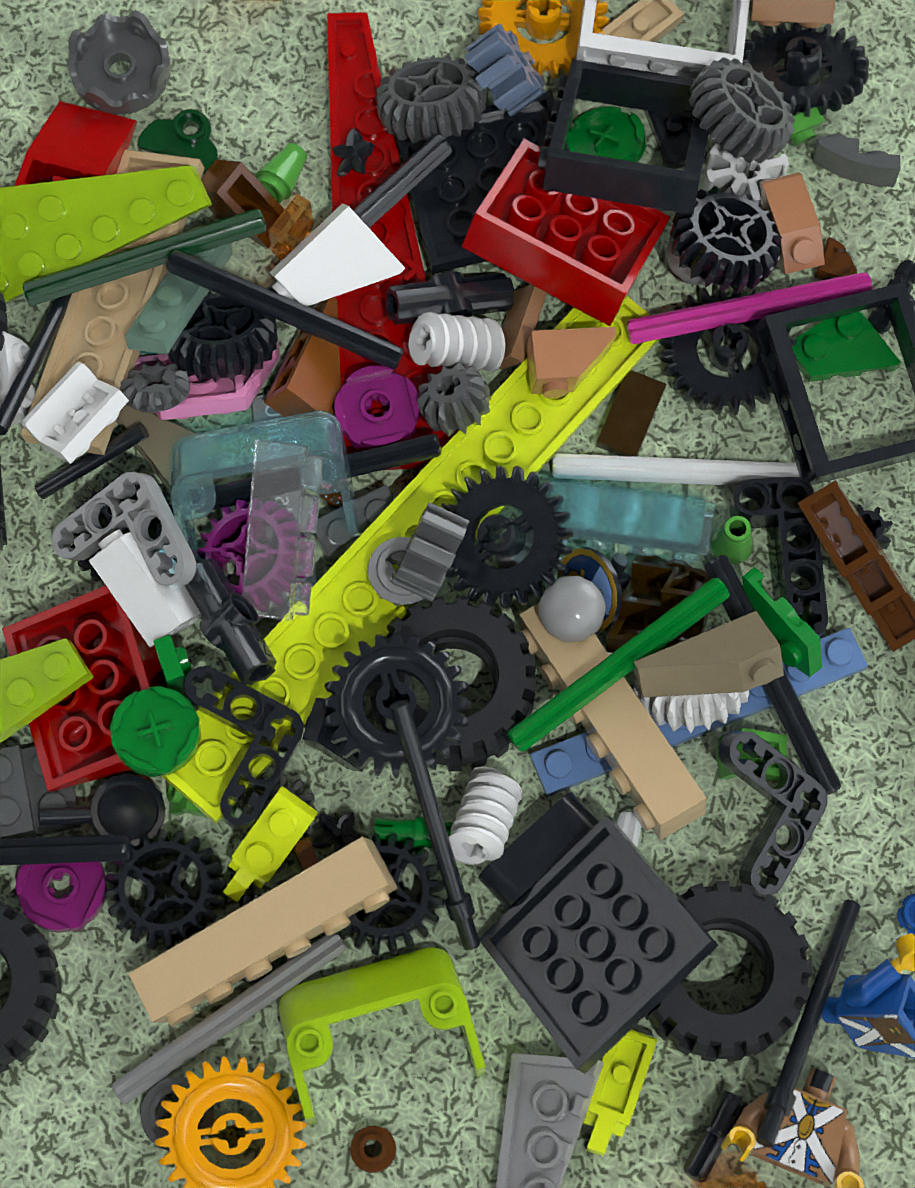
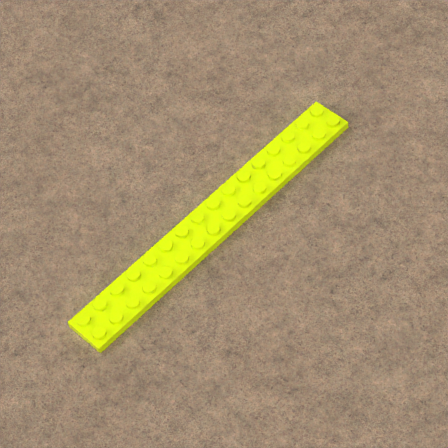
[161,296,659,824]

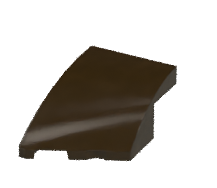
[606,544,710,653]

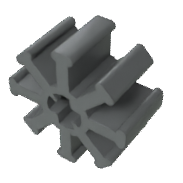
[392,502,470,602]

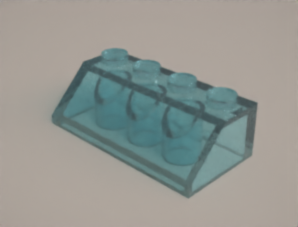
[541,476,715,562]

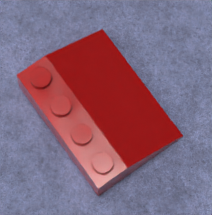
[462,139,670,326]
[2,586,167,792]

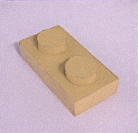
[598,0,684,43]

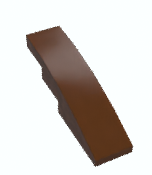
[798,480,915,652]

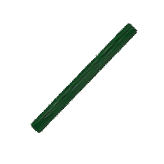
[23,209,266,306]

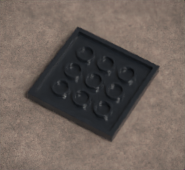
[395,91,570,274]
[478,815,719,1074]

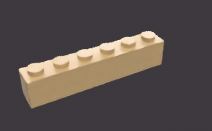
[519,603,707,840]
[128,837,398,1026]

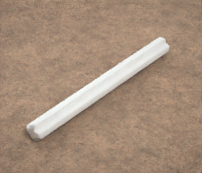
[552,453,800,486]

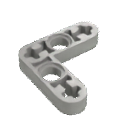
[52,472,196,586]

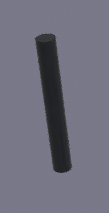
[35,423,149,499]

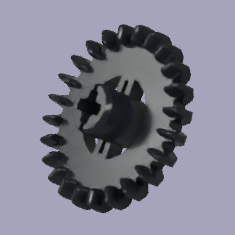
[742,22,869,117]
[659,287,797,415]
[441,465,574,609]
[322,632,471,779]

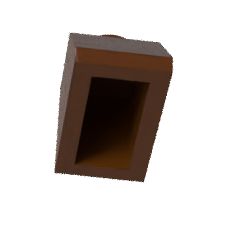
[201,160,292,249]

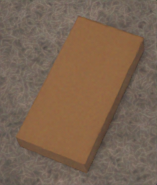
[498,284,547,370]

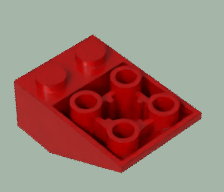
[15,101,137,186]

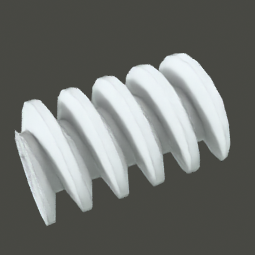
[408,312,505,372]
[449,766,522,865]

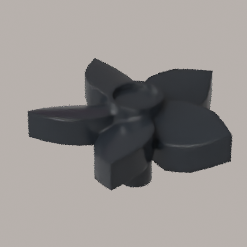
[332,128,375,177]
[312,812,361,854]

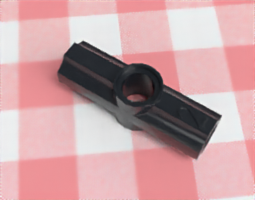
[385,271,515,325]
[184,558,277,686]

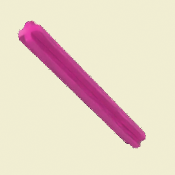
[626,272,873,344]

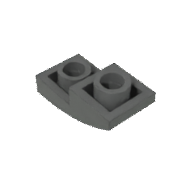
[813,134,900,188]

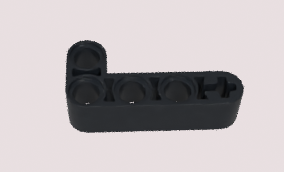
[729,477,828,638]

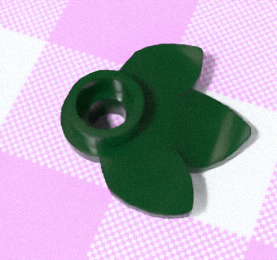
[137,109,218,175]

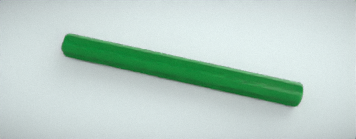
[507,578,730,752]

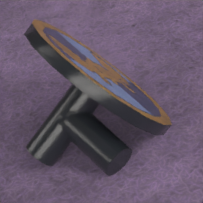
[557,547,631,632]

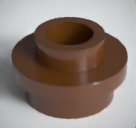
[350,1126,396,1173]

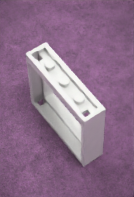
[576,0,749,79]

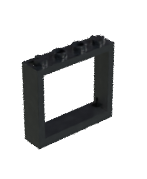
[538,59,709,215]
[753,282,915,486]

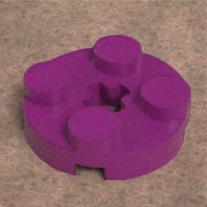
[334,366,420,450]
[16,862,108,933]

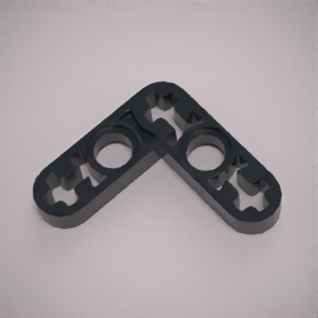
[184,666,304,829]
[719,731,827,896]

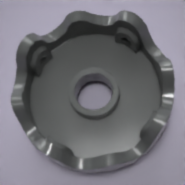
[68,11,171,115]

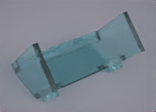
[171,411,362,563]

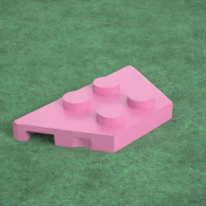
[134,342,280,420]

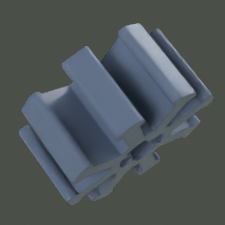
[465,24,546,117]

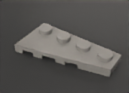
[496,1053,604,1188]

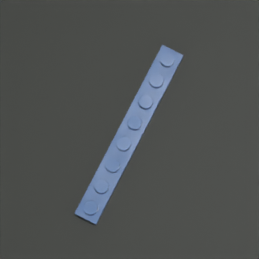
[530,627,868,797]

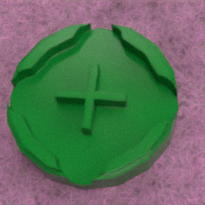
[567,106,647,162]
[110,686,201,777]

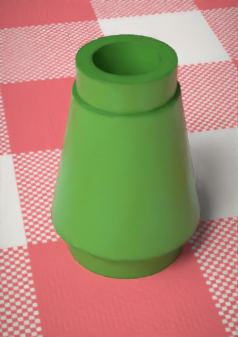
[256,143,307,204]
[711,516,754,564]

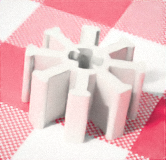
[703,143,789,210]

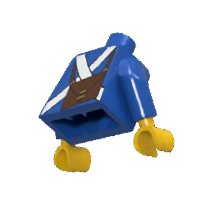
[822,933,915,1058]

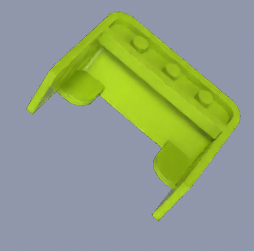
[279,947,486,1126]

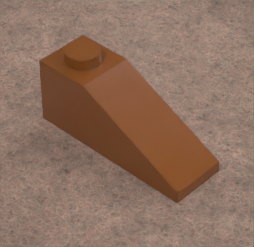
[264,297,341,432]

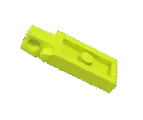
[223,786,318,902]
[583,1029,658,1157]

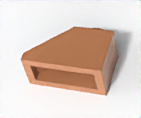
[760,172,825,274]
[526,327,617,398]

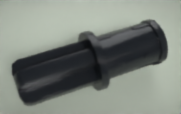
[683,1090,748,1183]

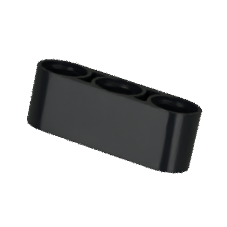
[478,792,599,910]

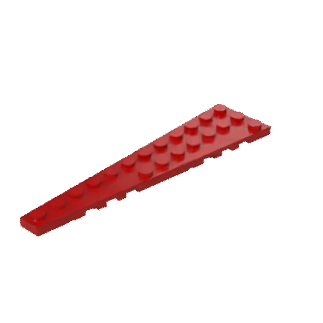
[327,12,459,470]

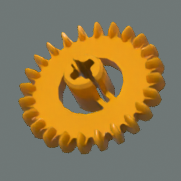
[478,0,609,79]
[154,1057,307,1188]

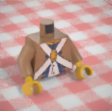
[721,1068,864,1188]

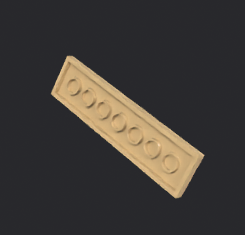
[21,150,204,455]

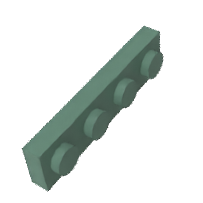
[125,243,233,355]

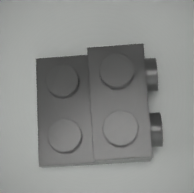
[0,745,82,839]

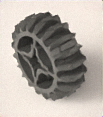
[376,55,487,144]
[689,57,795,163]

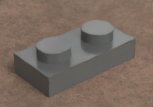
[308,485,394,561]

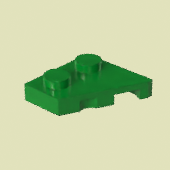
[792,311,901,382]
[742,567,822,677]

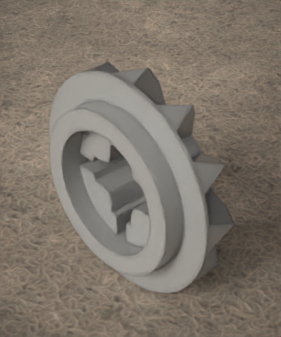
[368,537,424,606]

